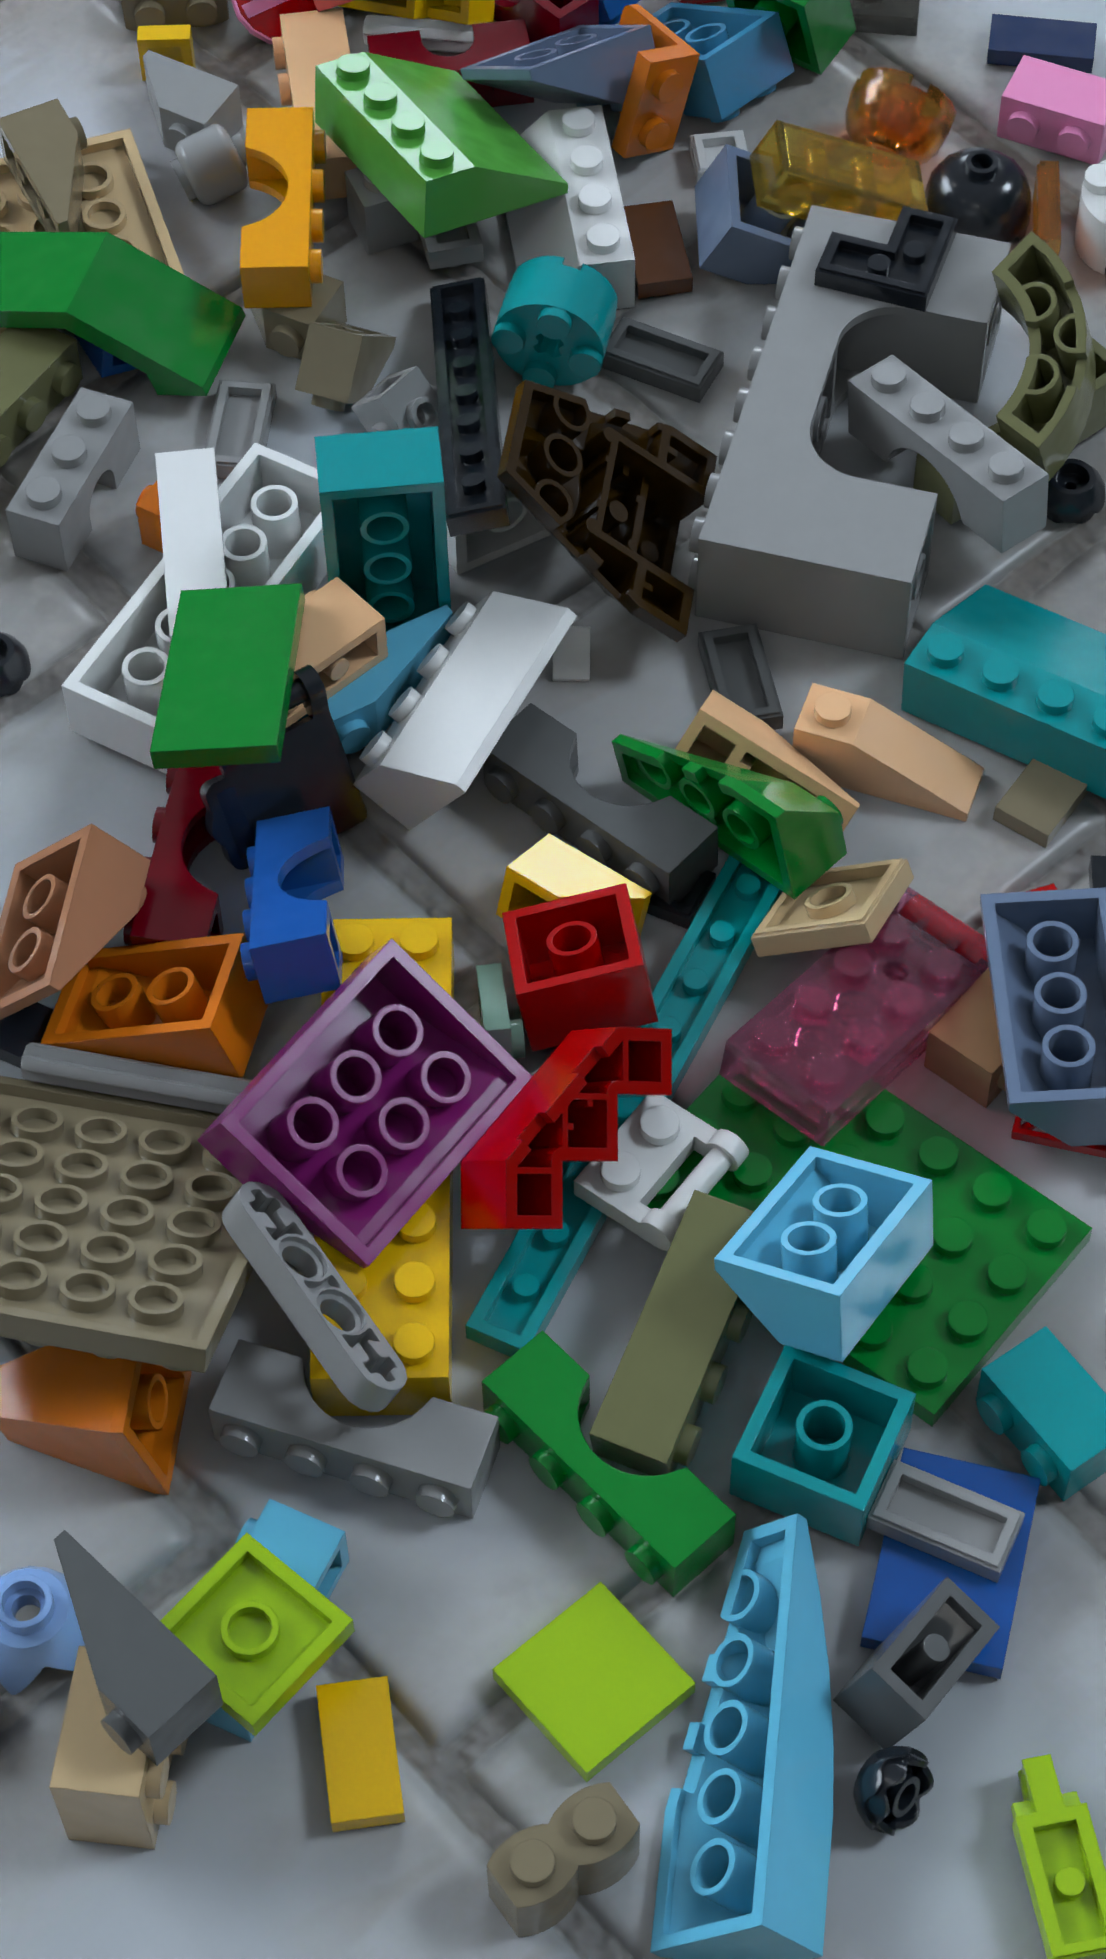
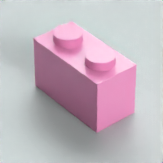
[997,55,1106,165]

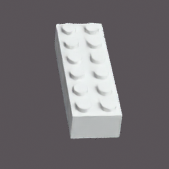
[61,443,327,774]

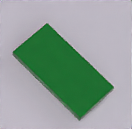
[150,583,305,769]

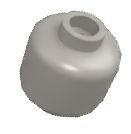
[170,124,249,206]

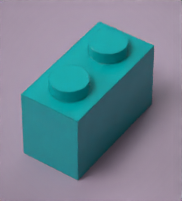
[976,1326,1106,1502]

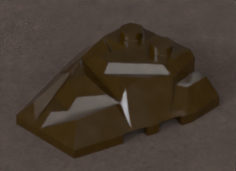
[497,379,717,642]

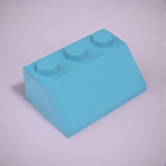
[714,1146,933,1362]

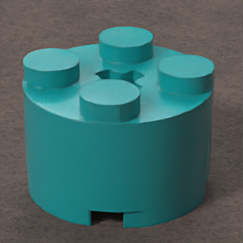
[491,256,618,388]

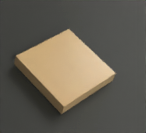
[751,858,914,957]

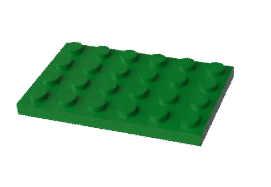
[647,1015,1092,1427]

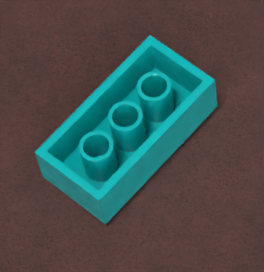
[314,426,451,631]

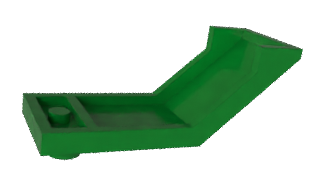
[0,232,246,396]

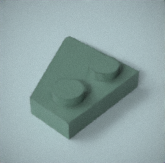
[476,963,526,1059]

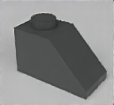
[833,1577,1000,1749]

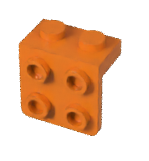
[611,4,700,159]

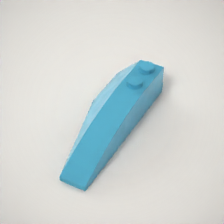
[650,1513,834,1959]

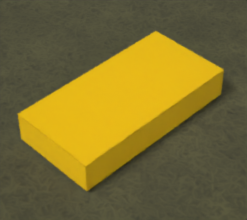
[316,1676,405,1832]

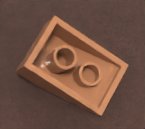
[0,823,151,1020]

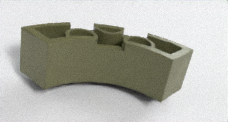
[992,231,1096,481]

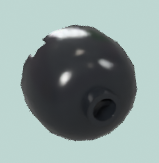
[921,147,1032,242]

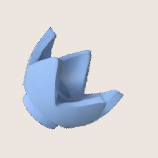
[0,1566,85,1695]

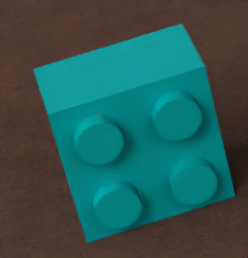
[729,1345,916,1547]

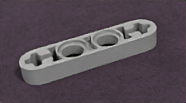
[222,1181,407,1412]

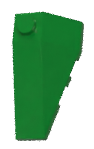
[612,734,847,900]

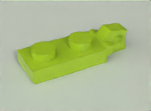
[1011,1754,1106,1959]

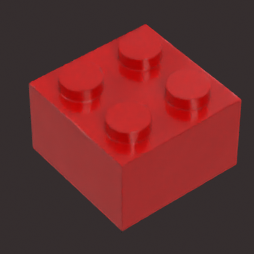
[502,883,658,1052]

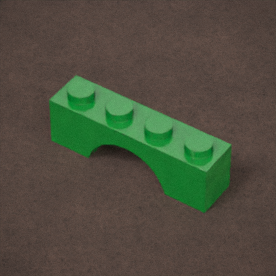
[482,1330,736,1597]

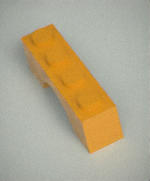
[240,107,327,308]

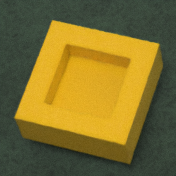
[137,25,196,81]

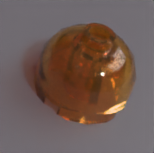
[845,67,957,172]

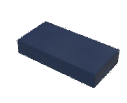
[986,14,1097,73]

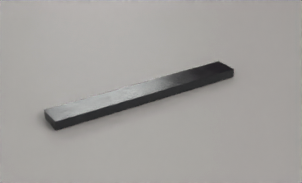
[430,277,510,537]

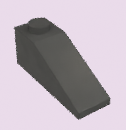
[54,1530,223,1766]

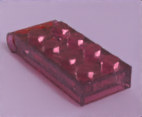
[719,887,989,1147]

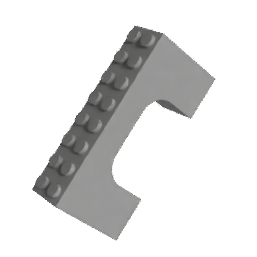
[688,205,1011,660]

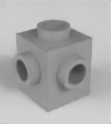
[351,366,441,447]

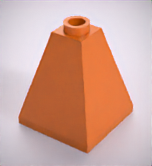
[0,1346,192,1495]

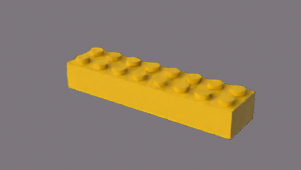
[310,917,454,1416]

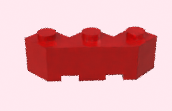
[461,1027,672,1229]

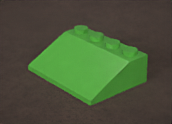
[315,52,568,238]

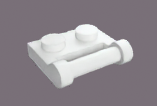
[574,1096,749,1251]

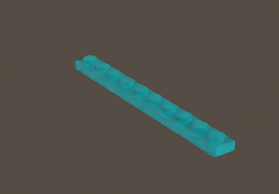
[465,855,783,1357]

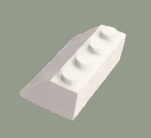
[505,105,635,309]
[353,591,577,830]

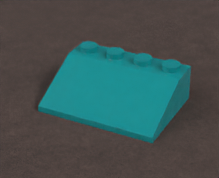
[901,584,1106,799]

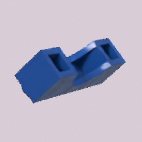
[240,806,344,1004]

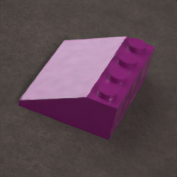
[197,938,532,1268]

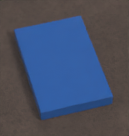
[860,1448,1040,1679]

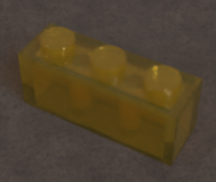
[750,120,928,221]

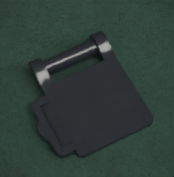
[200,665,367,870]

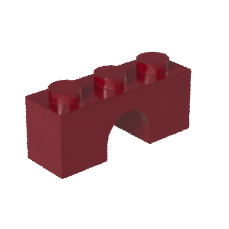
[367,19,534,107]

